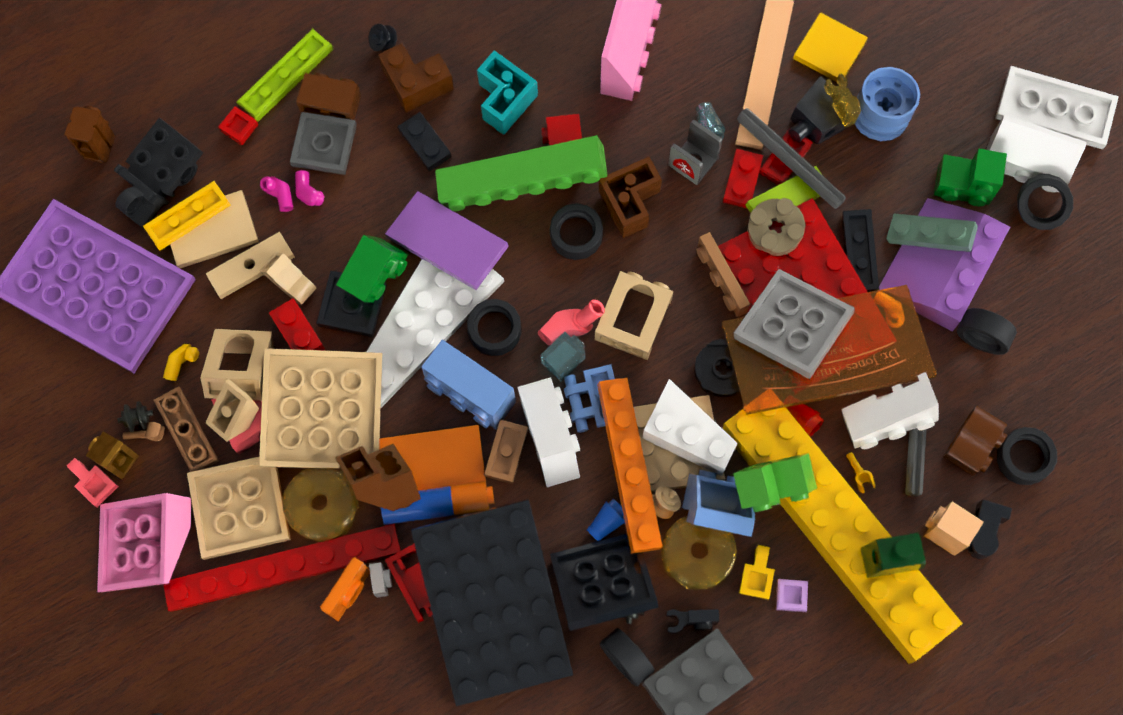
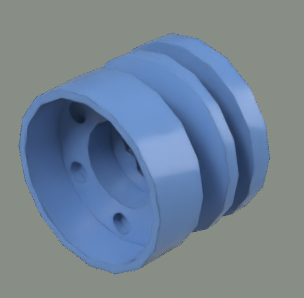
[853,67,921,141]

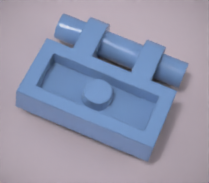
[564,364,615,433]

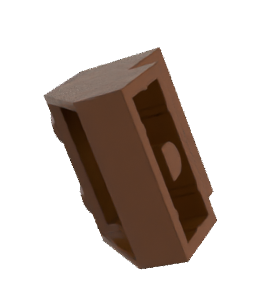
[335,444,421,511]

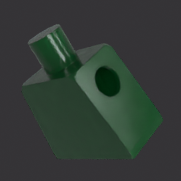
[860,533,926,578]

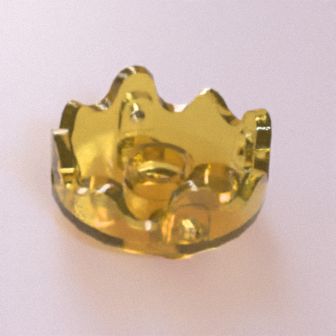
[282,468,359,542]
[661,515,737,590]

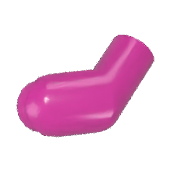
[260,176,293,212]

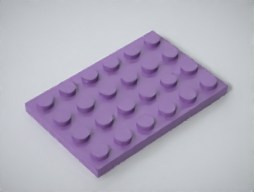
[0,199,196,374]

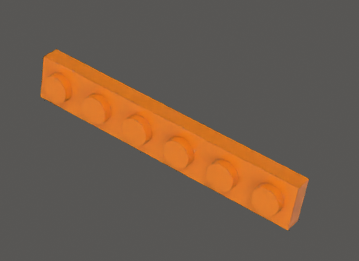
[597,378,663,554]

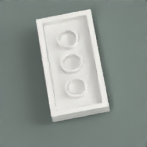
[995,66,1119,149]

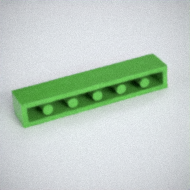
[435,135,608,211]

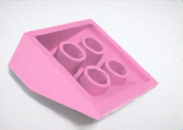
[97,493,191,592]

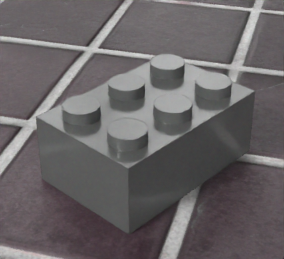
[642,628,754,715]

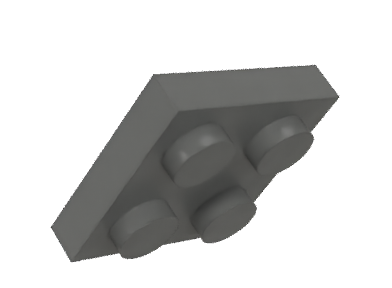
[290,112,357,175]

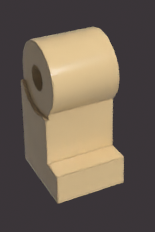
[260,252,317,305]

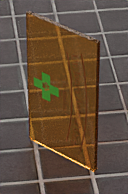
[722,285,937,415]

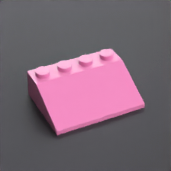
[600,0,661,101]

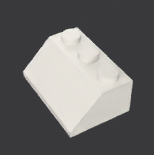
[986,115,1087,193]

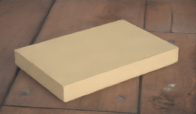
[170,190,259,269]

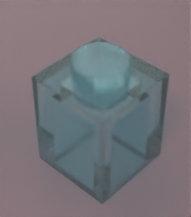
[540,332,585,382]

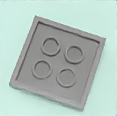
[734,269,855,379]

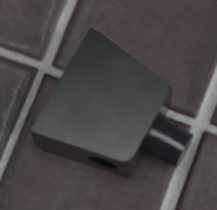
[789,77,858,144]

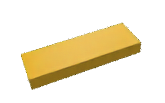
[143,181,231,251]

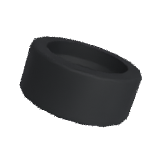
[1017,174,1073,230]
[550,203,603,260]
[467,299,522,356]
[956,308,1017,355]
[997,427,1057,485]
[599,628,655,687]

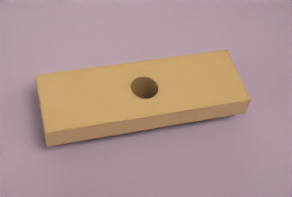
[206,232,295,299]

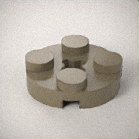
[747,198,805,256]

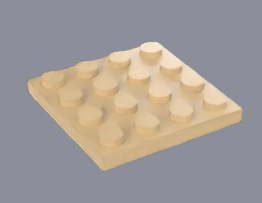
[259,348,382,469]

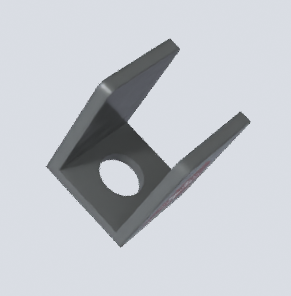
[668,119,722,185]

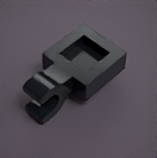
[666,609,719,634]

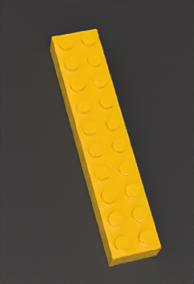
[722,389,963,664]

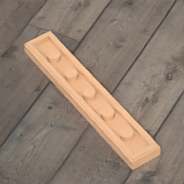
[735,0,794,150]

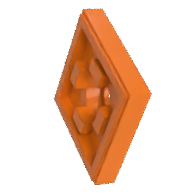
[320,557,370,621]

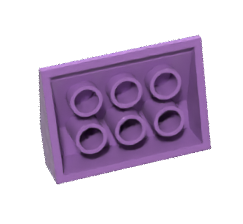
[879,198,1010,332]

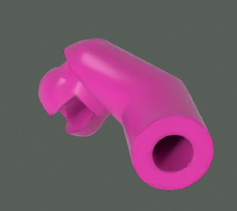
[295,171,324,206]

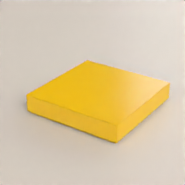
[793,12,868,84]

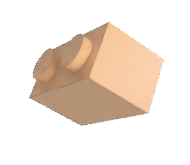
[924,502,983,556]

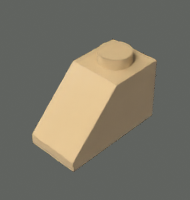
[205,379,259,441]

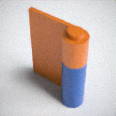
[379,425,495,525]

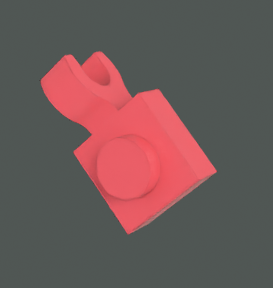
[67,458,119,508]

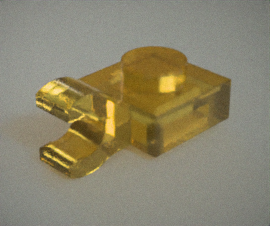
[824,74,861,128]

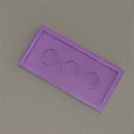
[385,191,509,290]

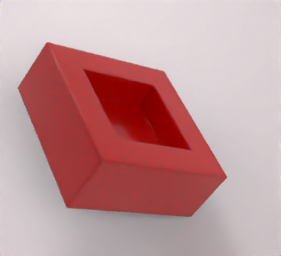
[218,106,259,145]

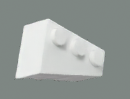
[841,372,938,449]
[517,377,580,487]

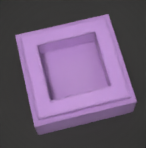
[776,579,808,612]

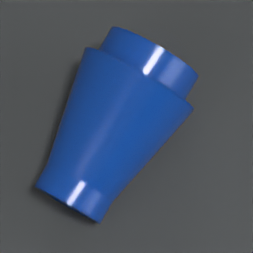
[586,498,625,541]

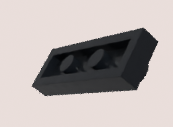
[842,209,879,293]

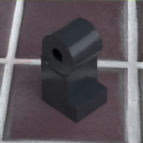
[967,499,1012,559]

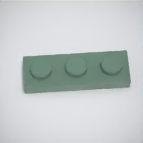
[886,214,978,252]

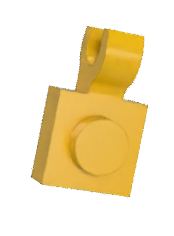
[739,545,775,600]

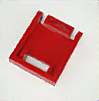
[385,544,433,623]

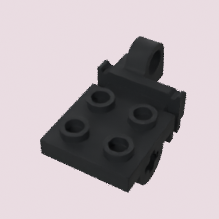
[114,118,204,229]

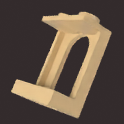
[595,271,674,360]
[200,329,275,401]

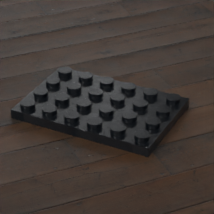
[411,499,573,706]

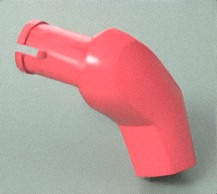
[538,300,605,346]

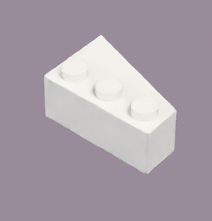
[642,379,737,476]

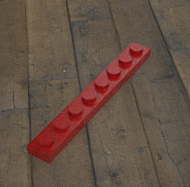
[163,524,401,612]

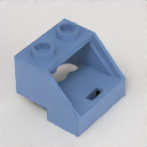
[682,470,755,537]

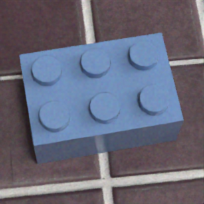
[421,339,516,430]

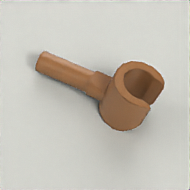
[123,422,165,442]

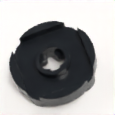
[694,339,753,397]

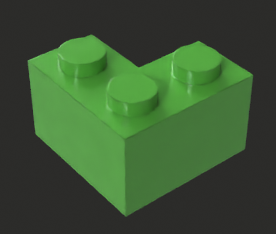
[733,453,817,512]

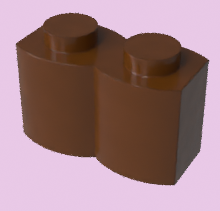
[943,406,1007,476]

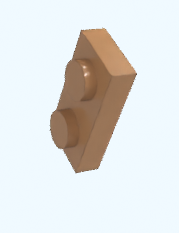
[484,420,528,484]

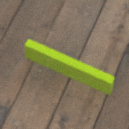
[236,29,333,122]

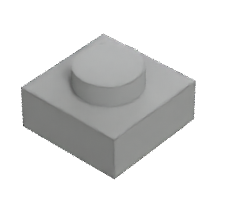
[369,562,392,598]

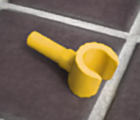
[846,452,875,493]

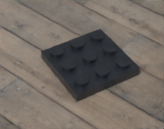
[550,534,659,631]

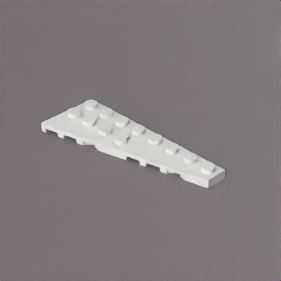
[367,259,504,408]

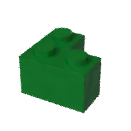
[934,148,1007,206]
[336,235,409,303]

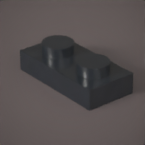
[398,112,452,172]

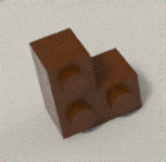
[378,43,454,113]
[598,156,662,238]

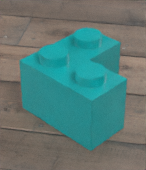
[477,50,538,135]

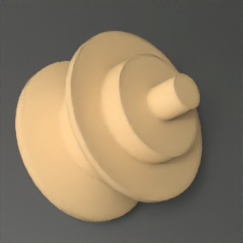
[652,486,681,519]

